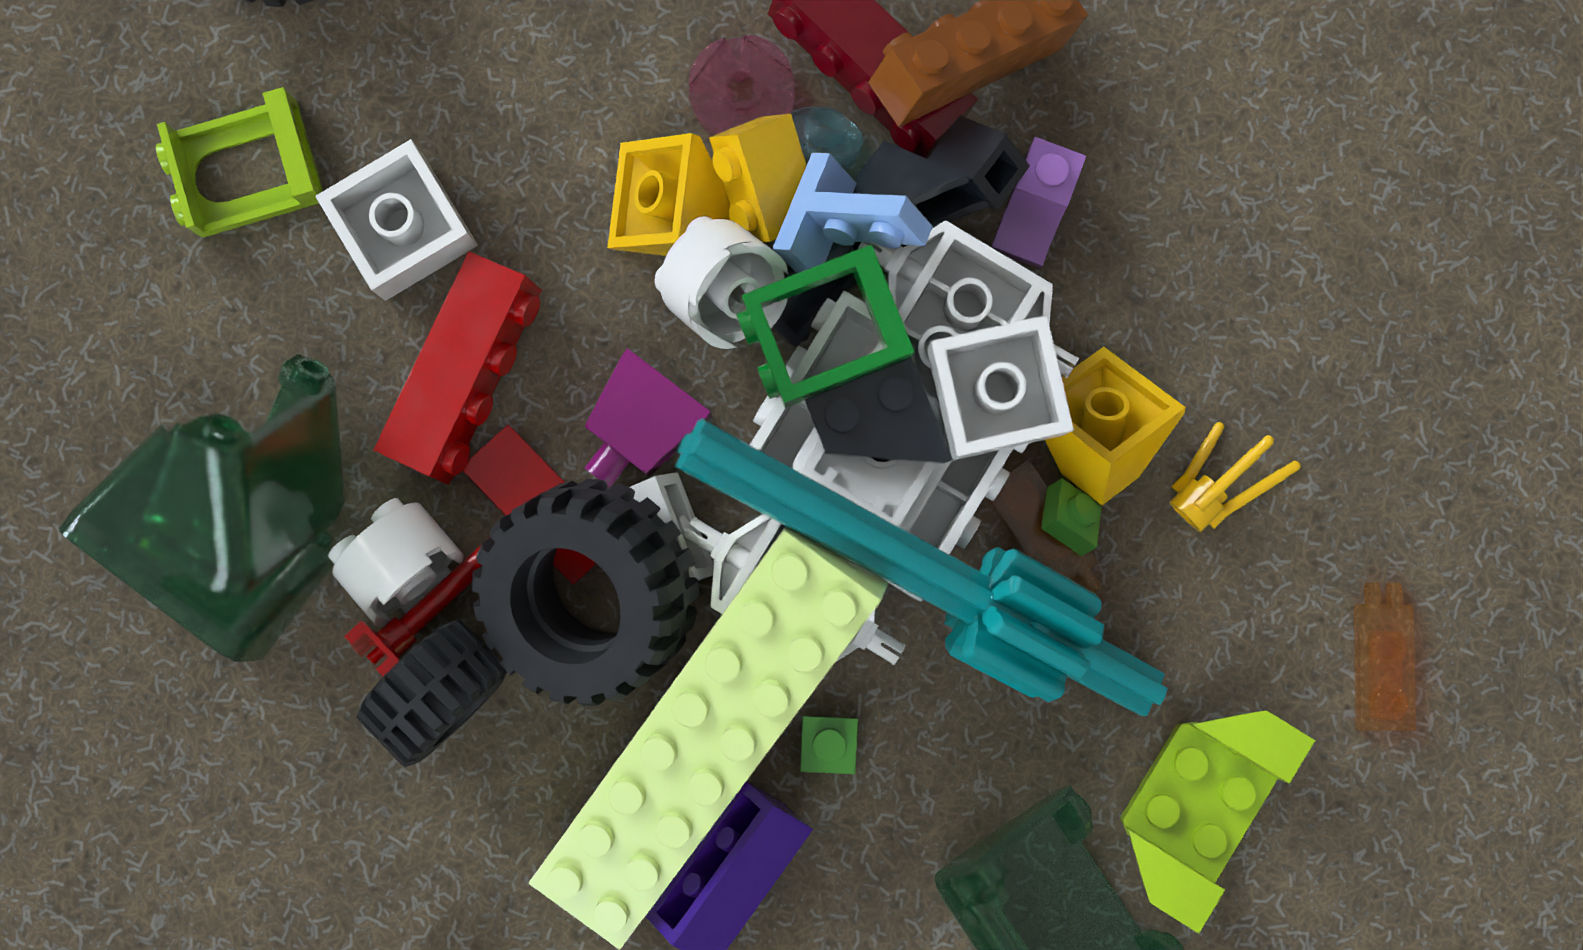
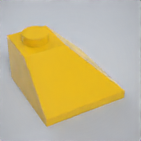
[607,133,731,256]
[1045,346,1186,506]

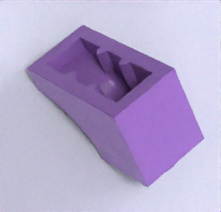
[991,137,1086,269]

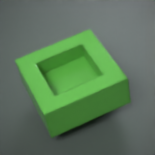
[1041,478,1102,557]
[800,715,858,774]

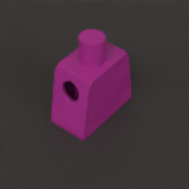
[584,348,713,488]

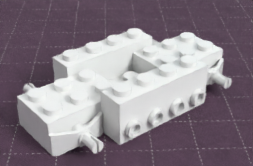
[683,221,1079,665]

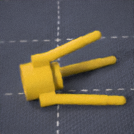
[1169,422,1301,532]

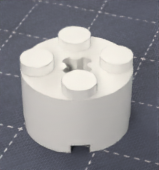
[654,216,788,349]
[328,498,464,627]

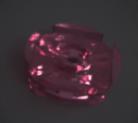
[689,35,795,136]

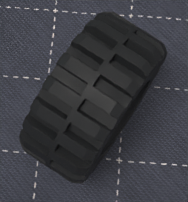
[472,479,699,706]

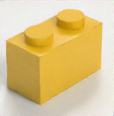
[709,113,807,242]

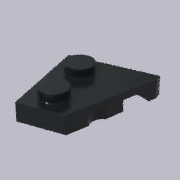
[805,358,953,464]

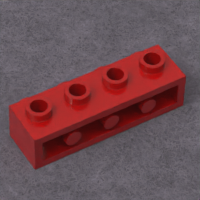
[373,251,542,485]

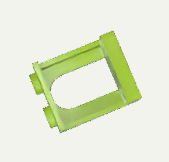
[156,87,323,238]

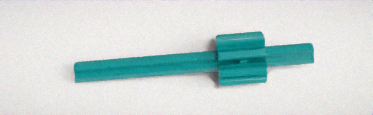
[676,419,1168,716]

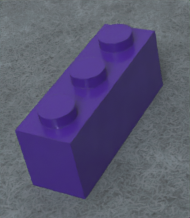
[645,781,813,950]

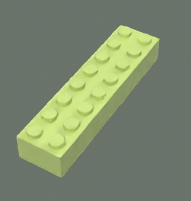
[528,526,889,950]

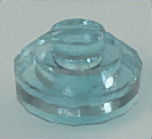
[791,107,863,170]

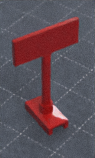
[344,424,597,678]

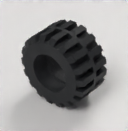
[356,619,507,767]

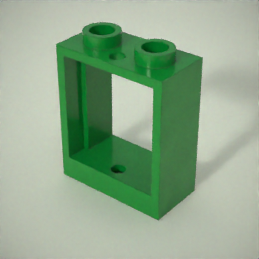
[736,244,914,408]

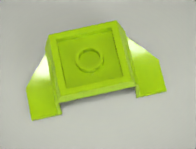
[1120,710,1316,934]

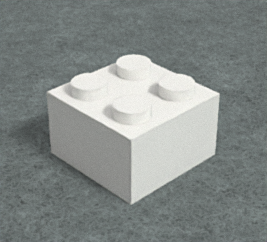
[315,139,478,301]
[927,315,1073,460]

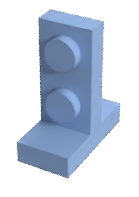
[772,153,933,273]

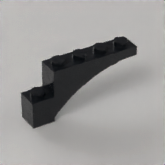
[771,115,1030,348]

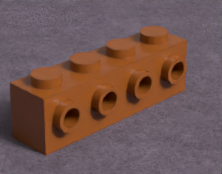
[868,0,1088,127]

